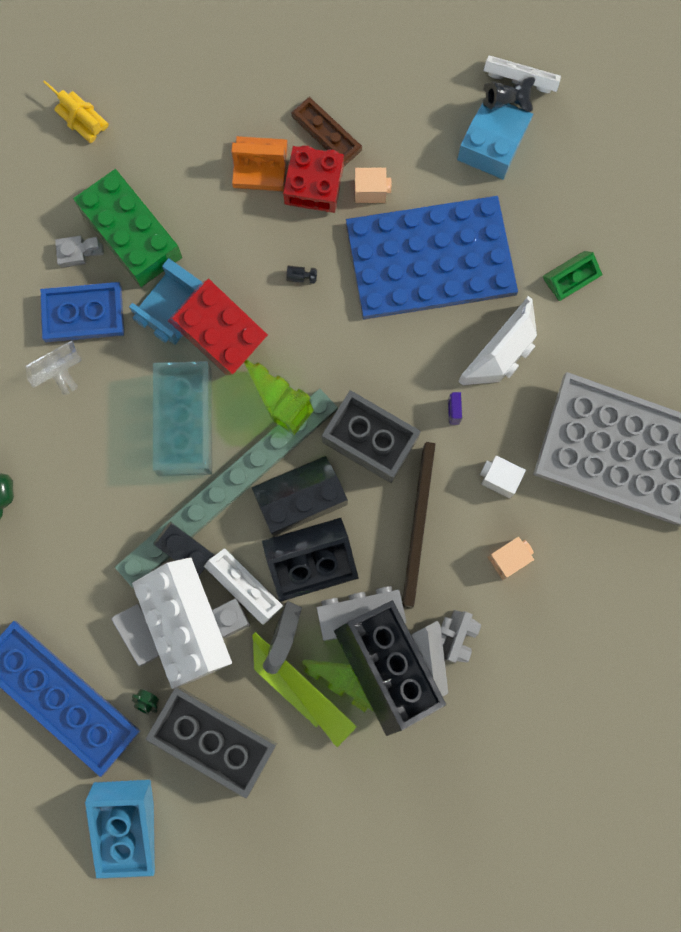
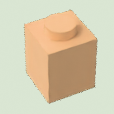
[355,168,391,203]
[487,537,534,580]

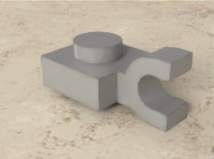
[55,236,104,268]

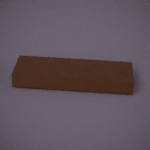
[291,96,362,167]

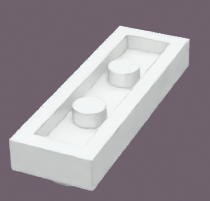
[484,56,561,93]
[204,548,283,625]

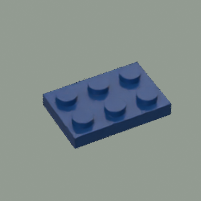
[40,282,124,342]

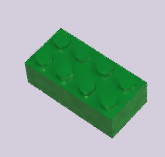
[73,168,183,288]

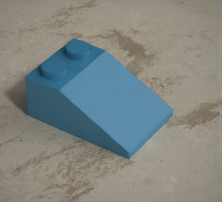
[457,103,533,180]
[85,780,155,878]

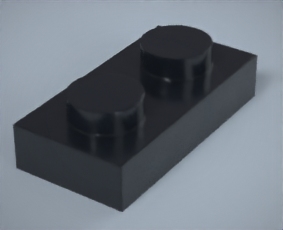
[153,521,215,576]

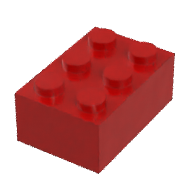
[167,278,268,375]

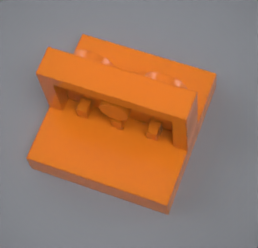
[231,136,288,191]

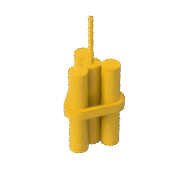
[43,80,109,143]

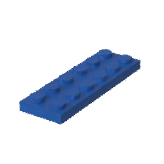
[0,621,141,777]

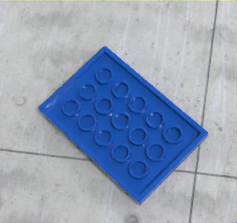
[346,196,518,320]

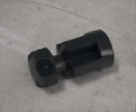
[286,266,317,284]

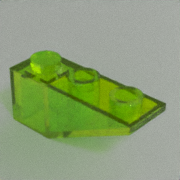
[244,359,314,435]
[302,659,373,713]

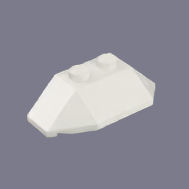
[459,296,537,385]

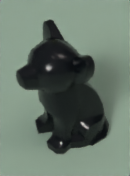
[483,77,535,112]

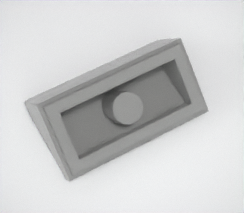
[111,604,159,667]

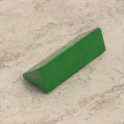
[543,251,603,301]

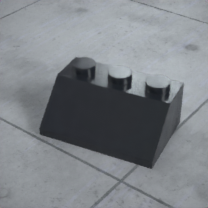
[252,456,348,537]
[262,518,359,602]

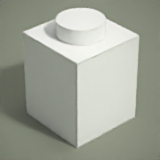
[480,456,526,499]

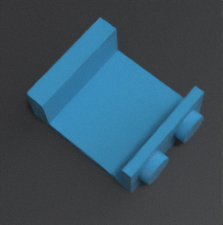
[129,258,202,345]

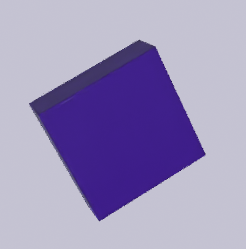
[448,392,462,425]

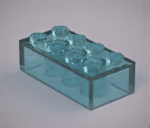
[153,361,212,476]

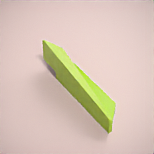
[252,632,357,748]

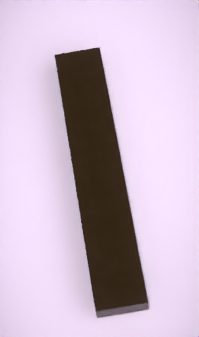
[402,442,436,608]

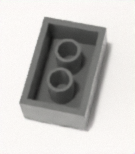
[322,390,421,483]

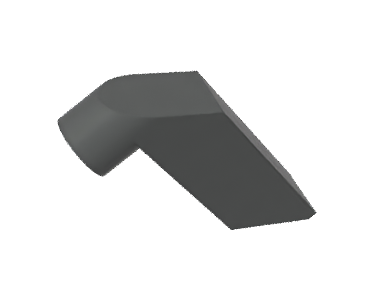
[263,601,302,674]

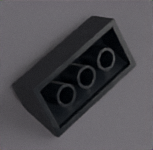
[333,600,447,736]

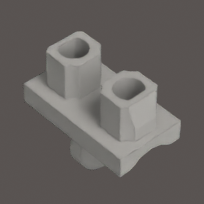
[441,610,481,663]

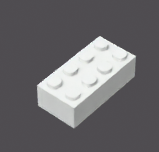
[132,557,232,689]

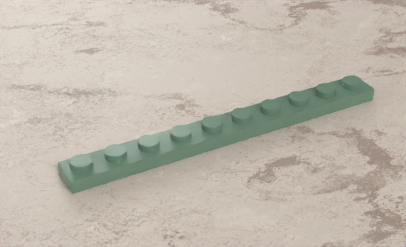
[115,389,338,588]

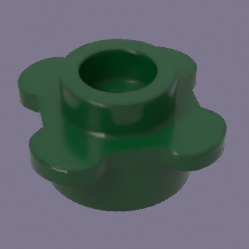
[132,689,160,714]

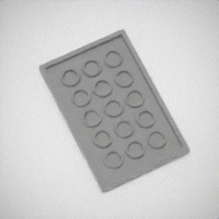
[533,372,681,527]

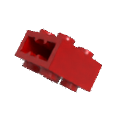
[283,145,344,213]

